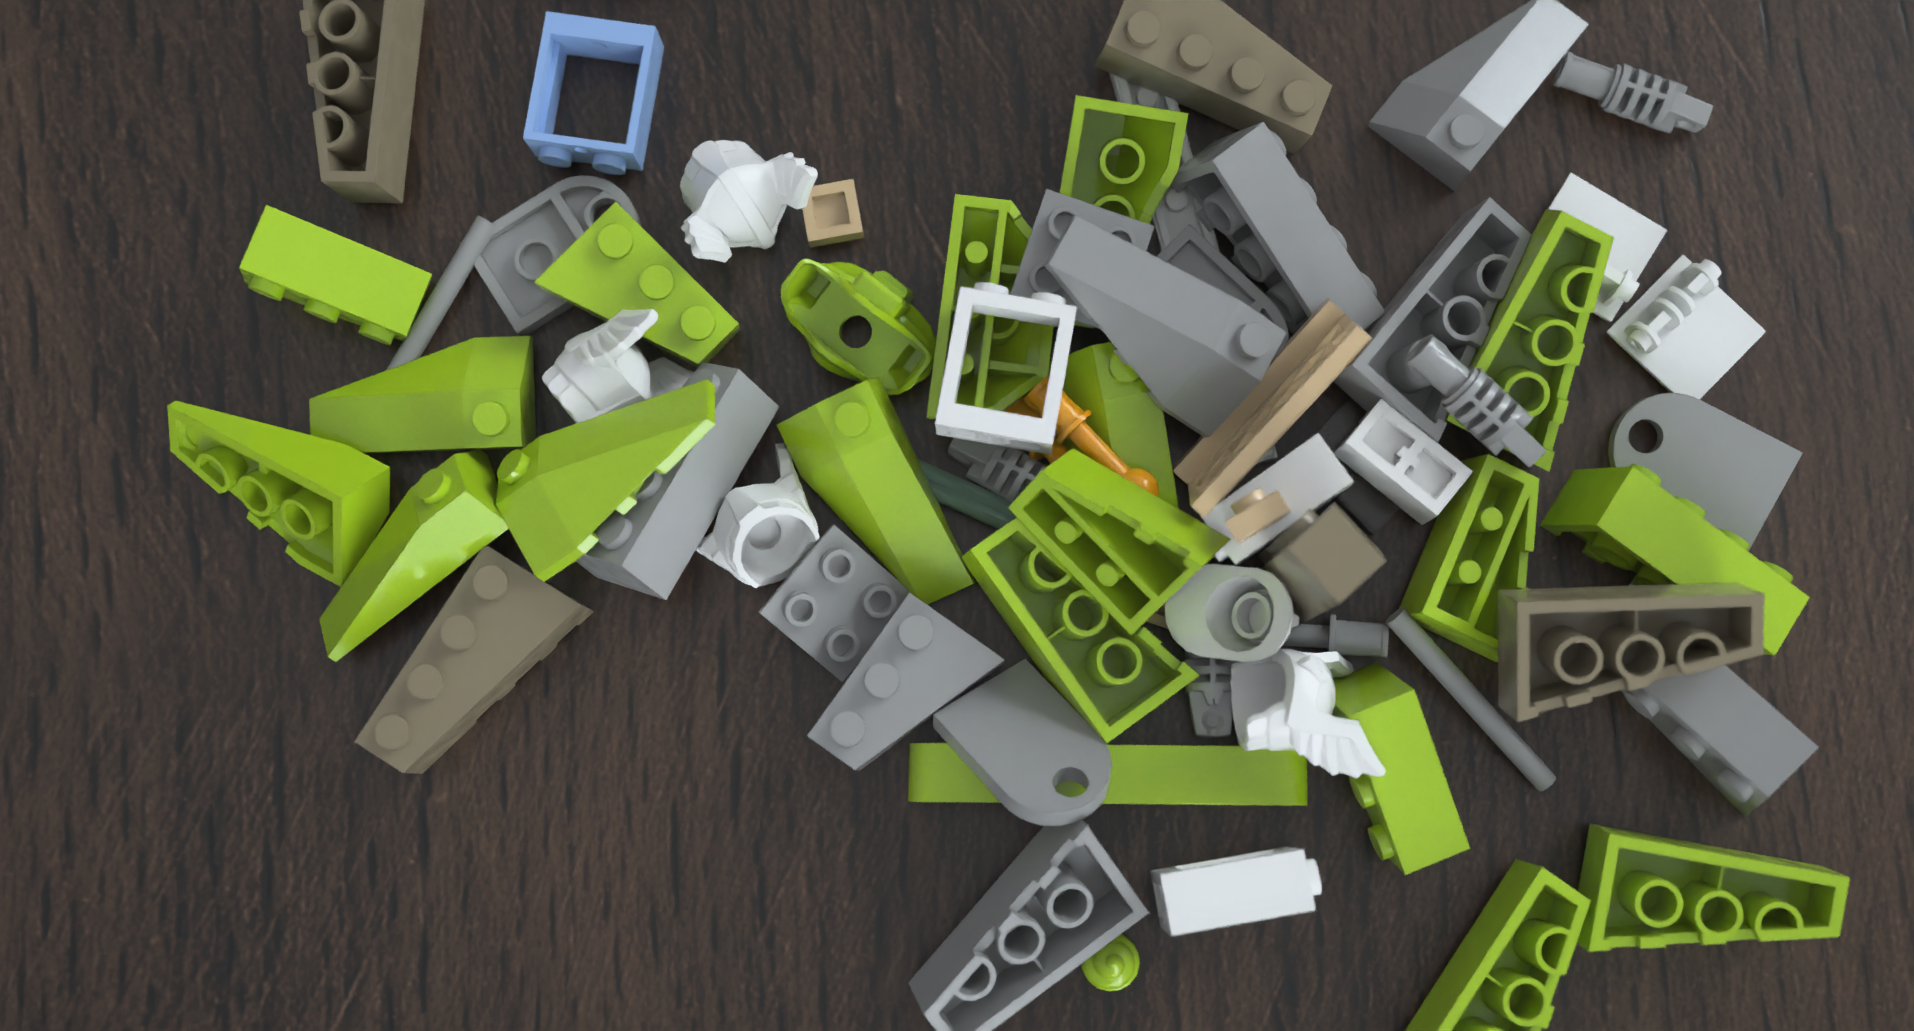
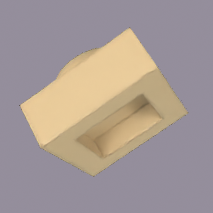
[802,179,864,248]
[1225,487,1291,544]

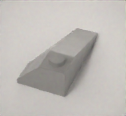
[1367,0,1589,192]
[1045,215,1287,438]

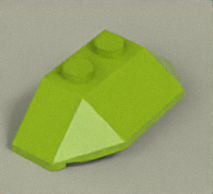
[927,194,1054,419]

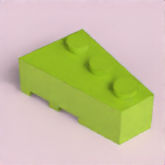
[534,202,740,368]
[239,205,432,345]
[1332,662,1470,875]

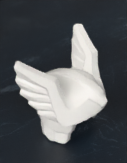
[680,140,818,263]
[542,309,694,424]
[696,443,820,588]
[1230,649,1386,778]

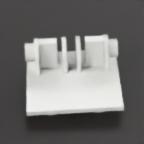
[1548,173,1667,323]
[1606,254,1766,399]

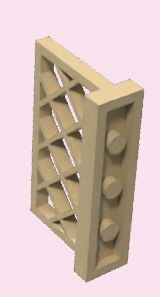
[1172,298,1373,518]

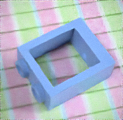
[523,11,664,175]

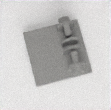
[1010,189,1155,329]
[759,524,910,682]

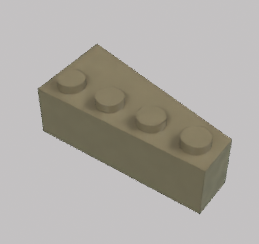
[299,0,425,203]
[1095,0,1332,154]
[1257,501,1386,624]
[355,545,594,774]
[1498,582,1764,722]

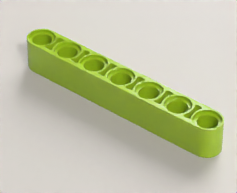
[908,743,1308,806]

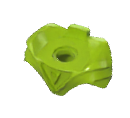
[781,259,935,395]

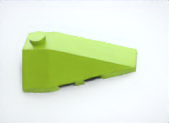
[1059,95,1189,328]
[309,336,536,453]
[1048,342,1179,509]
[777,377,975,605]
[496,379,715,582]
[167,401,390,587]
[319,449,508,662]

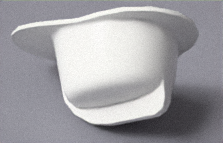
[1165,564,1300,662]

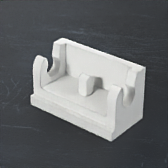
[1333,398,1473,525]

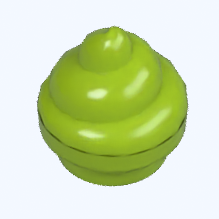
[1081,934,1140,992]

